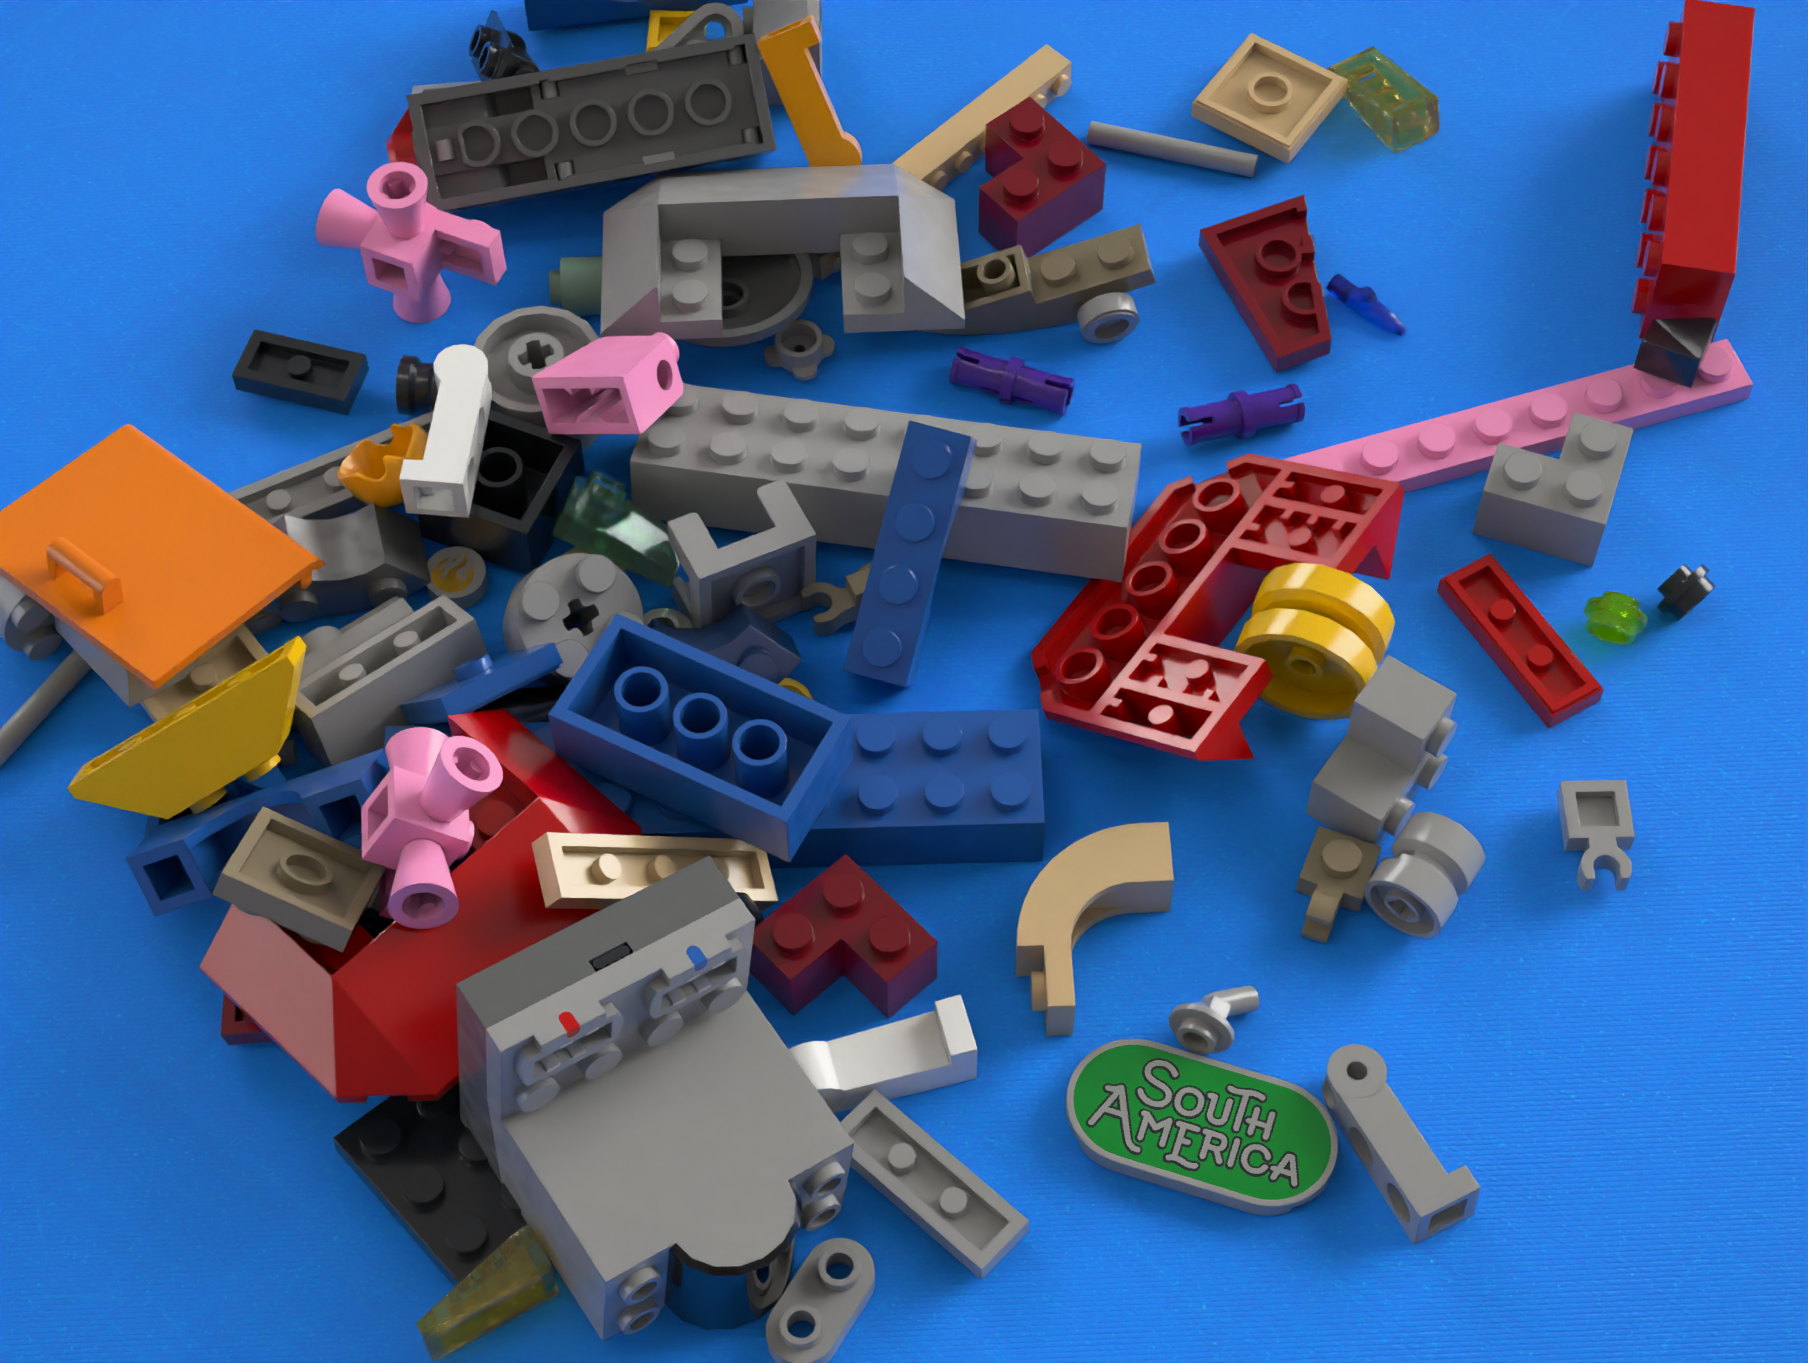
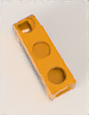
[757,14,862,167]

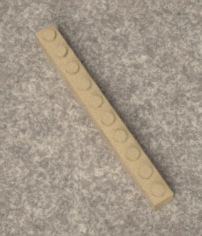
[807,44,1072,281]

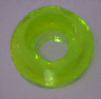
[1584,591,1648,645]

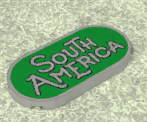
[1066,1039,1338,1216]

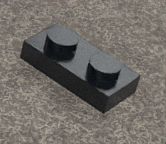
[232,329,369,415]

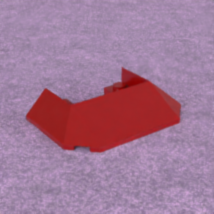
[1031,453,1404,761]
[199,709,642,1103]

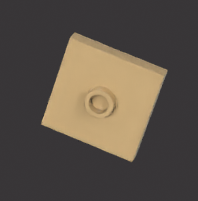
[1191,33,1348,164]

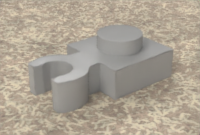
[1556,780,1635,891]

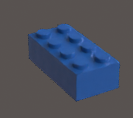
[548,613,853,862]

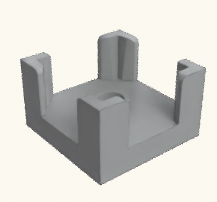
[667,478,816,628]

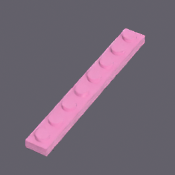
[1282,339,1753,493]

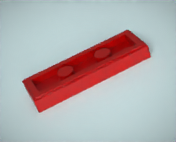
[1437,553,1604,729]

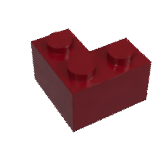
[978,96,1106,258]
[749,854,938,1019]

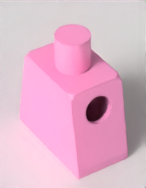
[531,332,684,434]

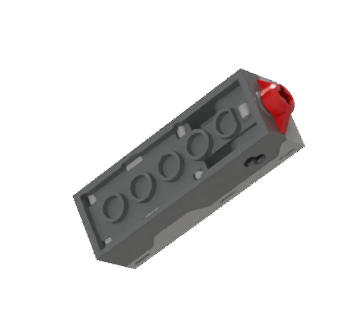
[386,33,777,213]

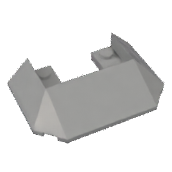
[600,164,965,340]

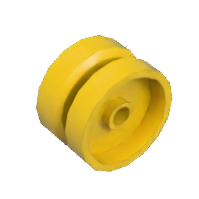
[1234,563,1395,721]

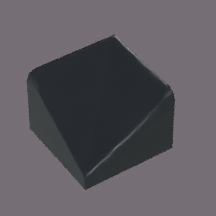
[1633,317,1718,388]

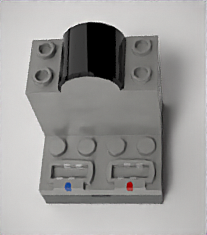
[456,855,854,1341]

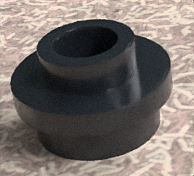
[1657,564,1716,621]

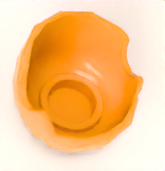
[337,423,428,508]

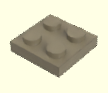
[212,806,386,953]

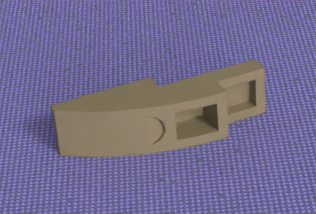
[920,224,1156,335]

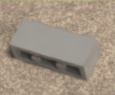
[293,594,488,768]

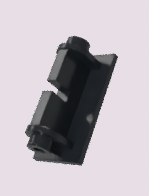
[469,10,539,82]

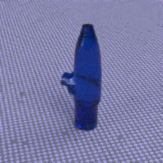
[1326,274,1407,336]

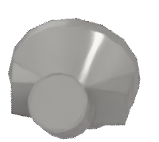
[1169,985,1259,1055]

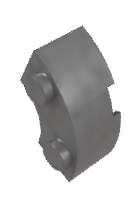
[261,502,431,622]

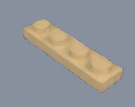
[531,832,778,911]

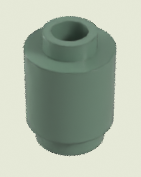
[549,256,602,316]

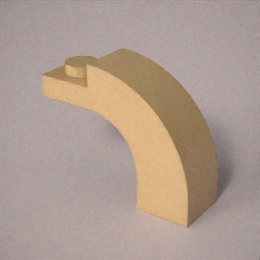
[1015,822,1174,1036]

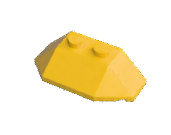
[67,636,306,819]

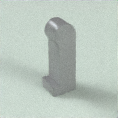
[1323,1044,1481,1245]

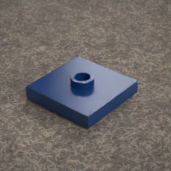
[399,642,563,726]

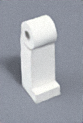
[399,344,492,518]
[788,994,977,1113]

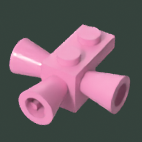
[316,162,507,323]
[361,727,503,929]

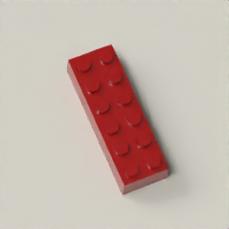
[1631,0,1755,343]

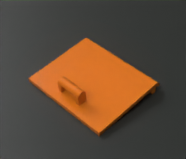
[0,424,325,690]

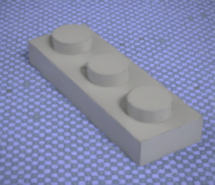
[840,1089,1029,1280]

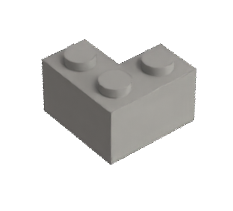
[1472,412,1634,567]
[1306,655,1457,845]

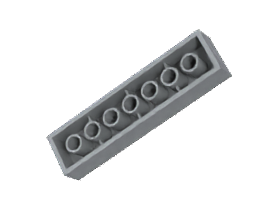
[630,383,1142,582]

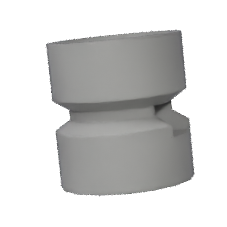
[1364,812,1485,938]

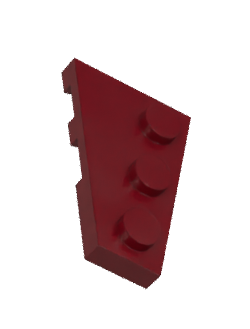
[1198,194,1332,372]

